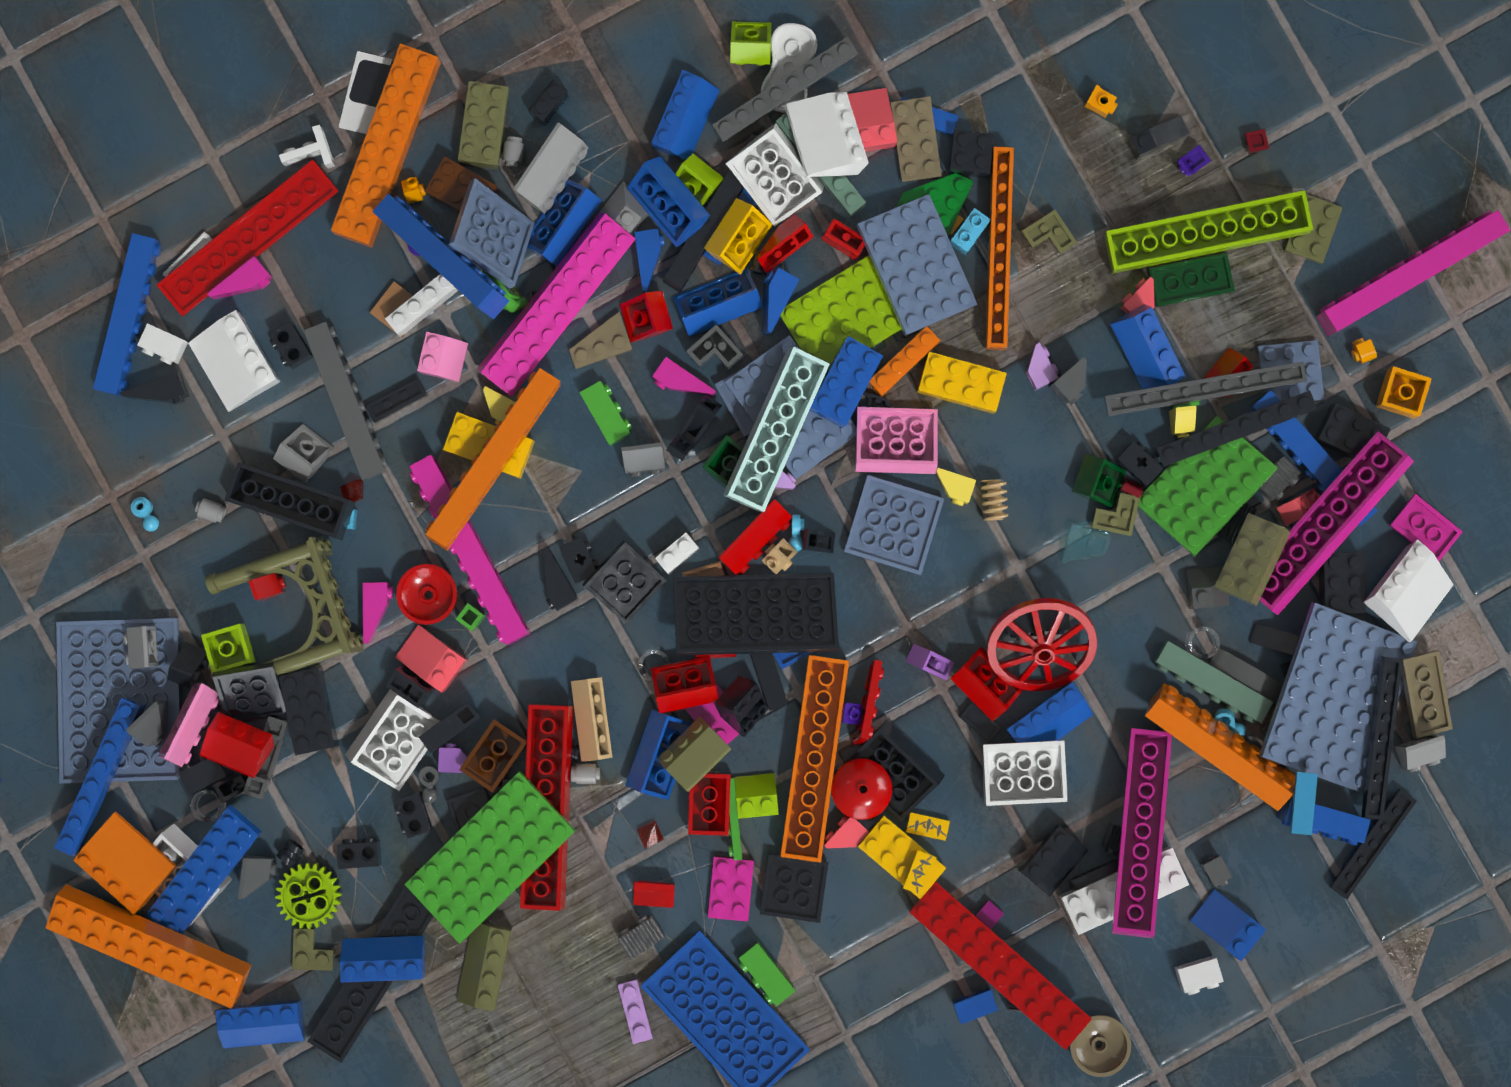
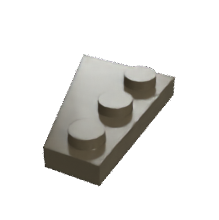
[569,312,632,369]

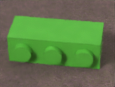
[579,381,632,446]
[738,941,796,1007]

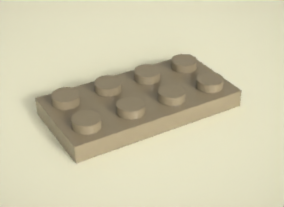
[891,96,942,183]
[1402,650,1453,738]

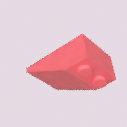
[847,88,897,152]
[395,625,468,693]

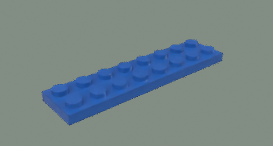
[145,805,262,935]

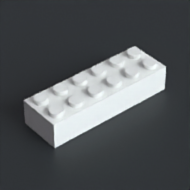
[1058,846,1189,935]

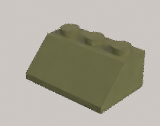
[657,716,731,792]

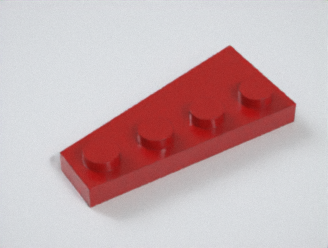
[851,660,884,746]

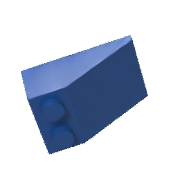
[762,268,800,335]
[1189,889,1266,961]

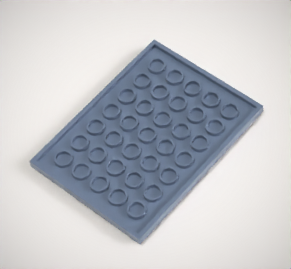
[1259,602,1418,793]
[56,618,181,784]

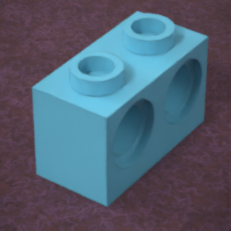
[951,208,991,256]

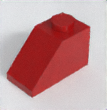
[248,573,286,601]

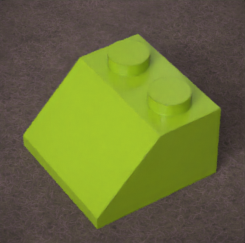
[730,21,772,66]
[676,154,724,207]
[734,773,779,819]

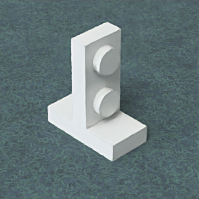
[279,125,335,169]

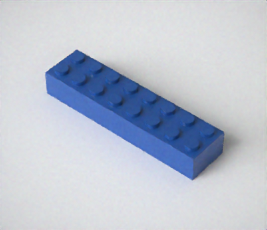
[372,194,509,319]

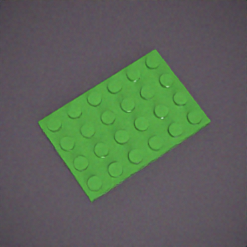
[1138,416,1278,557]

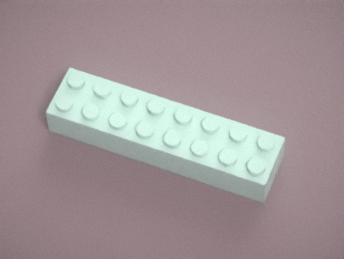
[723,347,829,512]

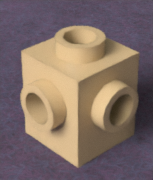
[762,538,797,574]

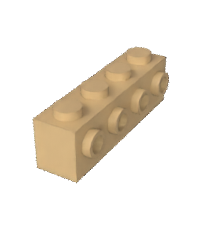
[571,677,612,762]

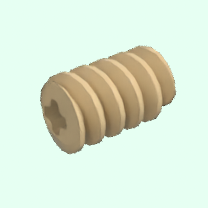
[981,480,1008,521]

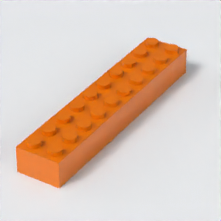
[331,43,441,248]
[780,655,849,863]
[45,884,252,1009]

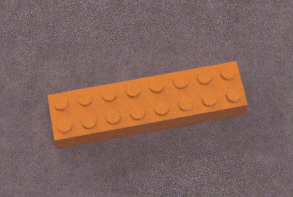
[1145,683,1295,811]

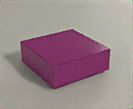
[975,900,1004,929]

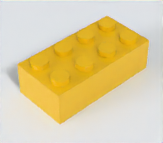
[917,352,1007,414]
[443,412,535,479]
[857,815,946,899]

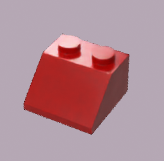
[619,291,673,343]

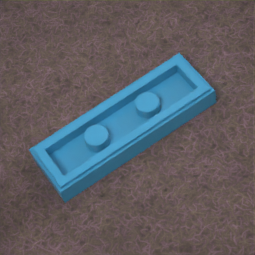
[1290,772,1318,835]

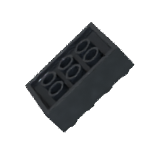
[843,720,945,822]

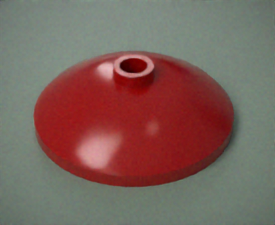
[396,564,457,625]
[831,759,892,820]

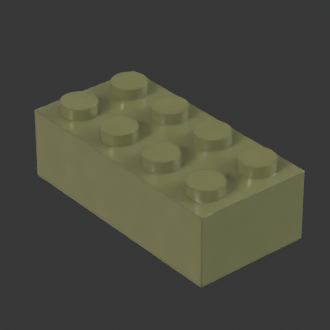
[458,81,509,170]
[1214,513,1290,606]

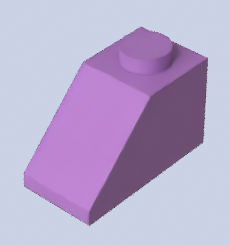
[906,644,954,680]
[438,743,469,773]

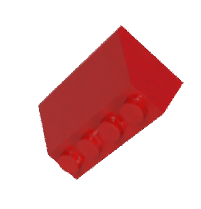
[718,499,792,575]

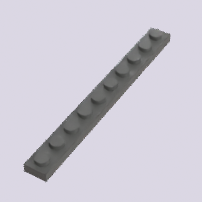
[1104,361,1307,417]

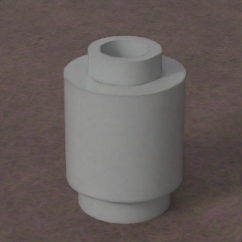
[502,137,524,167]
[195,498,227,523]
[571,764,600,784]

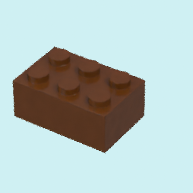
[425,156,499,213]

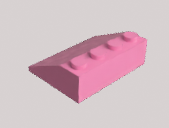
[855,407,938,474]
[158,683,219,767]

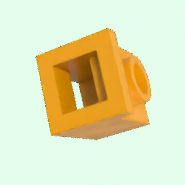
[1084,85,1118,118]

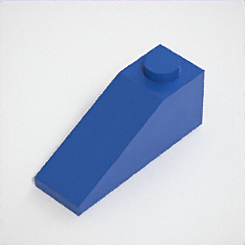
[634,229,665,293]

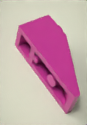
[207,256,273,300]
[652,357,716,396]
[363,582,393,643]

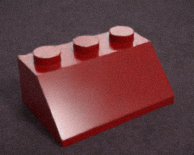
[950,647,1023,721]
[650,656,719,714]
[200,712,274,778]
[688,773,731,836]

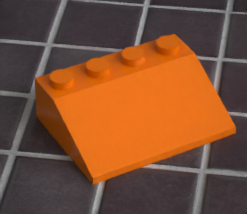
[73,812,176,914]

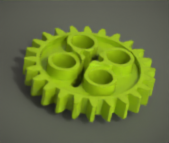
[275,862,342,929]

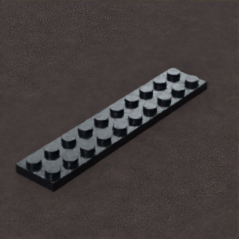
[307,868,434,1063]

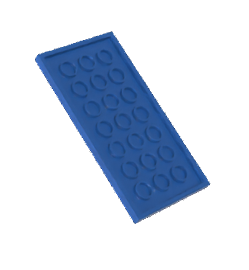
[640,930,810,1087]

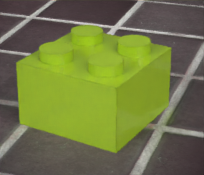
[201,624,256,674]

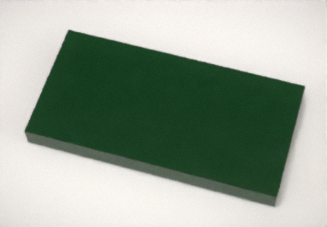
[1148,252,1235,308]

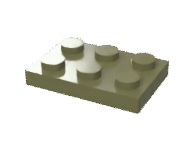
[1284,194,1343,264]

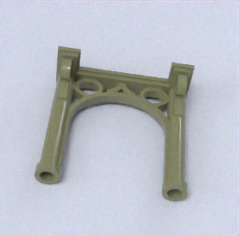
[205,536,364,676]

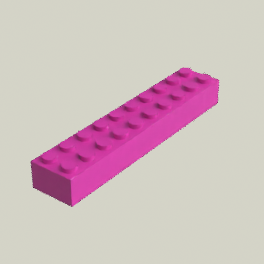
[1316,210,1511,337]
[476,212,635,397]
[1260,431,1414,615]
[409,455,531,645]
[1112,728,1172,938]

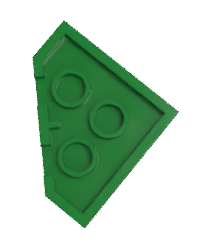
[896,173,974,237]

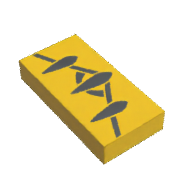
[906,812,950,841]
[903,850,937,896]

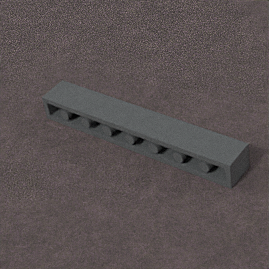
[712,36,859,142]
[303,322,388,481]

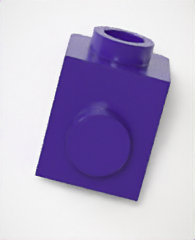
[1177,145,1212,176]
[841,702,863,725]

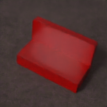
[1204,348,1253,397]
[633,880,675,908]

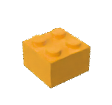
[1376,366,1432,419]

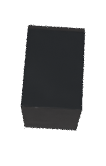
[802,529,835,553]
[211,772,248,804]

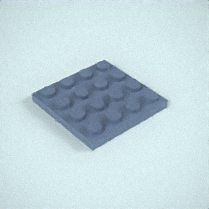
[449,178,535,288]
[844,475,944,576]

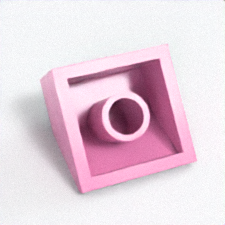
[417,332,468,382]

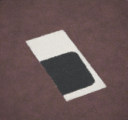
[338,51,392,134]

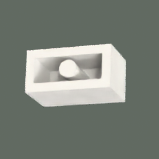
[137,323,188,365]
[655,533,699,574]
[1174,956,1224,995]

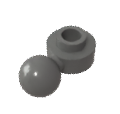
[419,765,440,803]

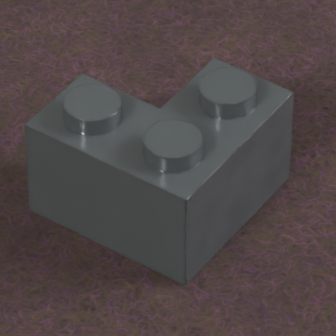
[686,325,743,370]

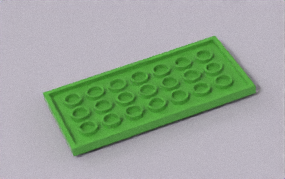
[405,772,576,944]

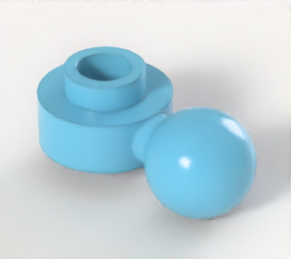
[131,497,159,532]
[788,515,804,552]
[1214,709,1246,737]

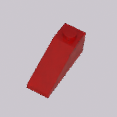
[756,214,814,273]

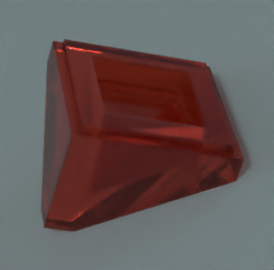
[340,479,363,502]
[637,821,664,849]

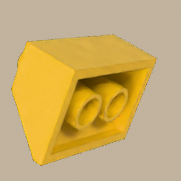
[704,198,773,275]

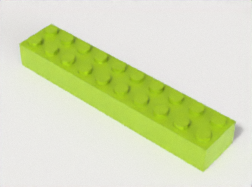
[1104,190,1313,274]

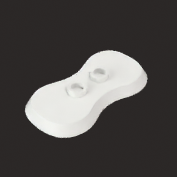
[761,23,817,113]

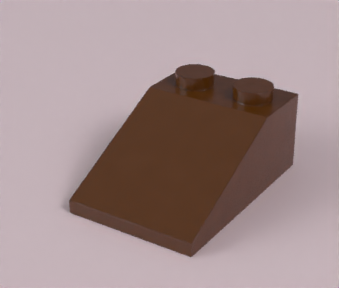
[459,719,527,793]

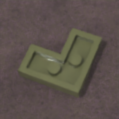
[1021,210,1077,255]
[1091,493,1140,536]
[292,928,335,971]

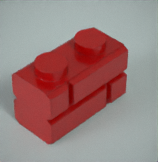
[820,219,865,260]

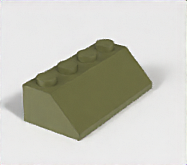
[457,922,513,1011]

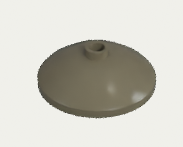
[1070,1015,1131,1077]

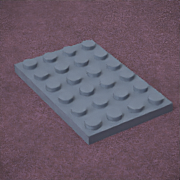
[856,194,977,336]
[724,335,857,480]

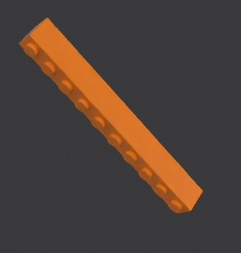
[985,147,1014,350]
[425,368,560,551]

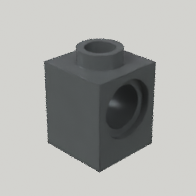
[1199,854,1232,888]

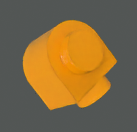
[401,177,426,204]
[1351,338,1377,364]

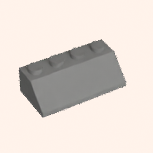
[513,123,589,214]

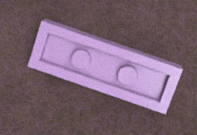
[618,979,653,1044]

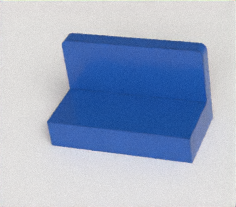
[952,987,998,1024]

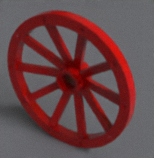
[987,598,1097,691]

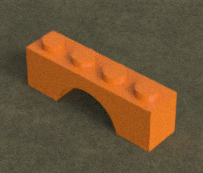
[868,326,941,397]

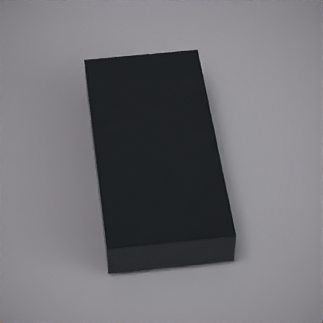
[958,701,1002,743]

